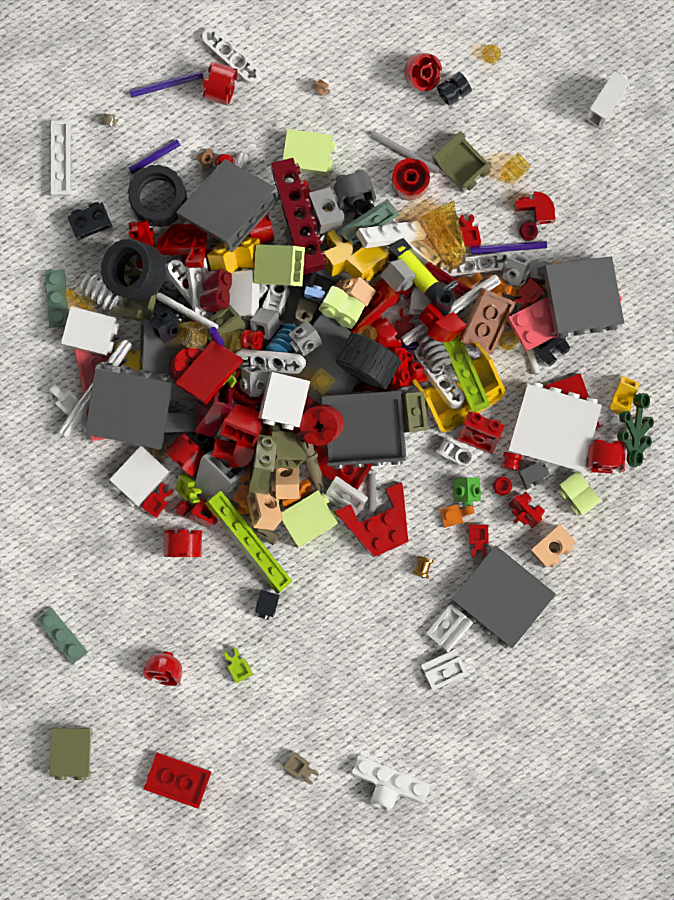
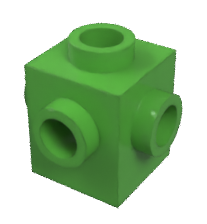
[453,477,481,506]

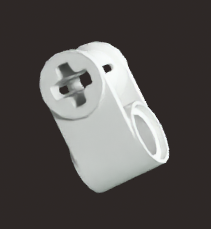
[263,285,290,318]
[435,436,472,467]

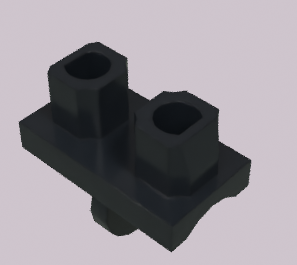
[536,337,571,367]

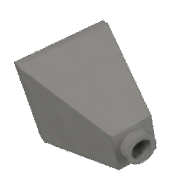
[194,450,249,500]

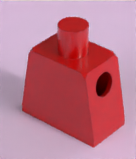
[219,404,262,448]

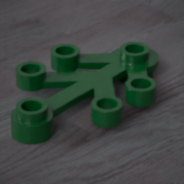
[617,393,654,468]

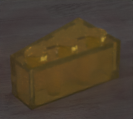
[421,200,466,271]

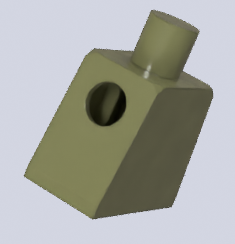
[267,424,307,468]

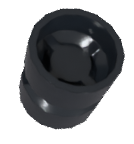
[436,71,472,106]

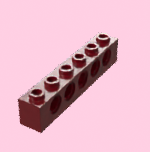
[271,158,327,275]

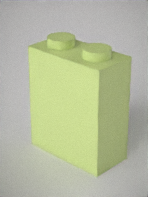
[283,129,335,176]
[253,245,305,286]
[282,491,339,548]

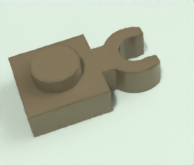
[283,752,319,785]

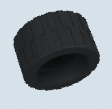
[128,164,187,227]
[101,238,166,301]
[335,333,401,390]

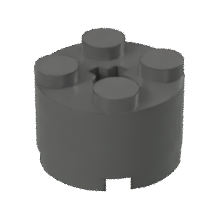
[333,170,376,213]

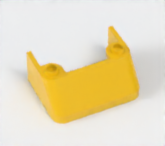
[412,341,505,432]

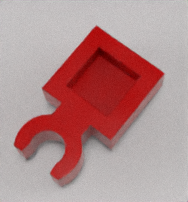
[458,214,481,248]
[512,277,545,311]
[395,308,415,341]
[141,483,174,518]
[469,524,489,558]

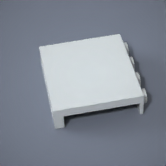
[508,382,602,472]

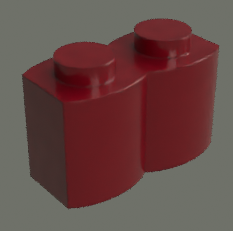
[200,268,232,313]

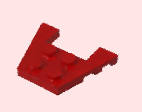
[136,224,207,269]
[334,482,409,557]

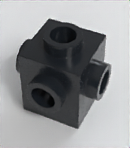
[149,309,184,344]

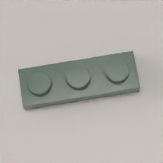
[340,199,399,245]
[45,269,68,328]
[36,607,88,664]

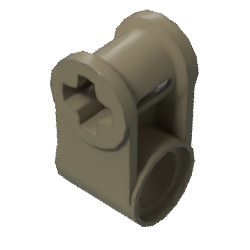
[293,297,319,327]

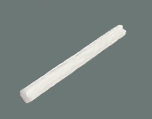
[401,275,501,346]
[59,339,132,437]

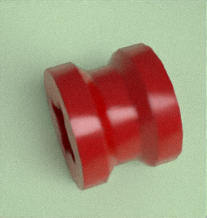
[241,329,264,350]
[501,452,522,471]

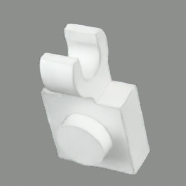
[50,385,80,416]

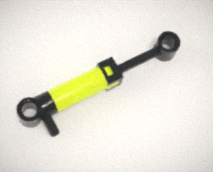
[354,201,458,315]

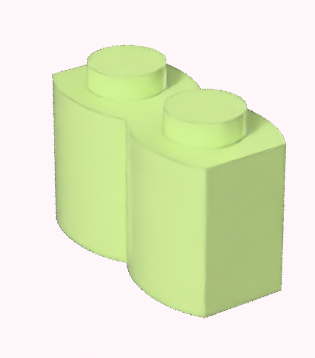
[319,286,365,329]
[558,471,601,516]

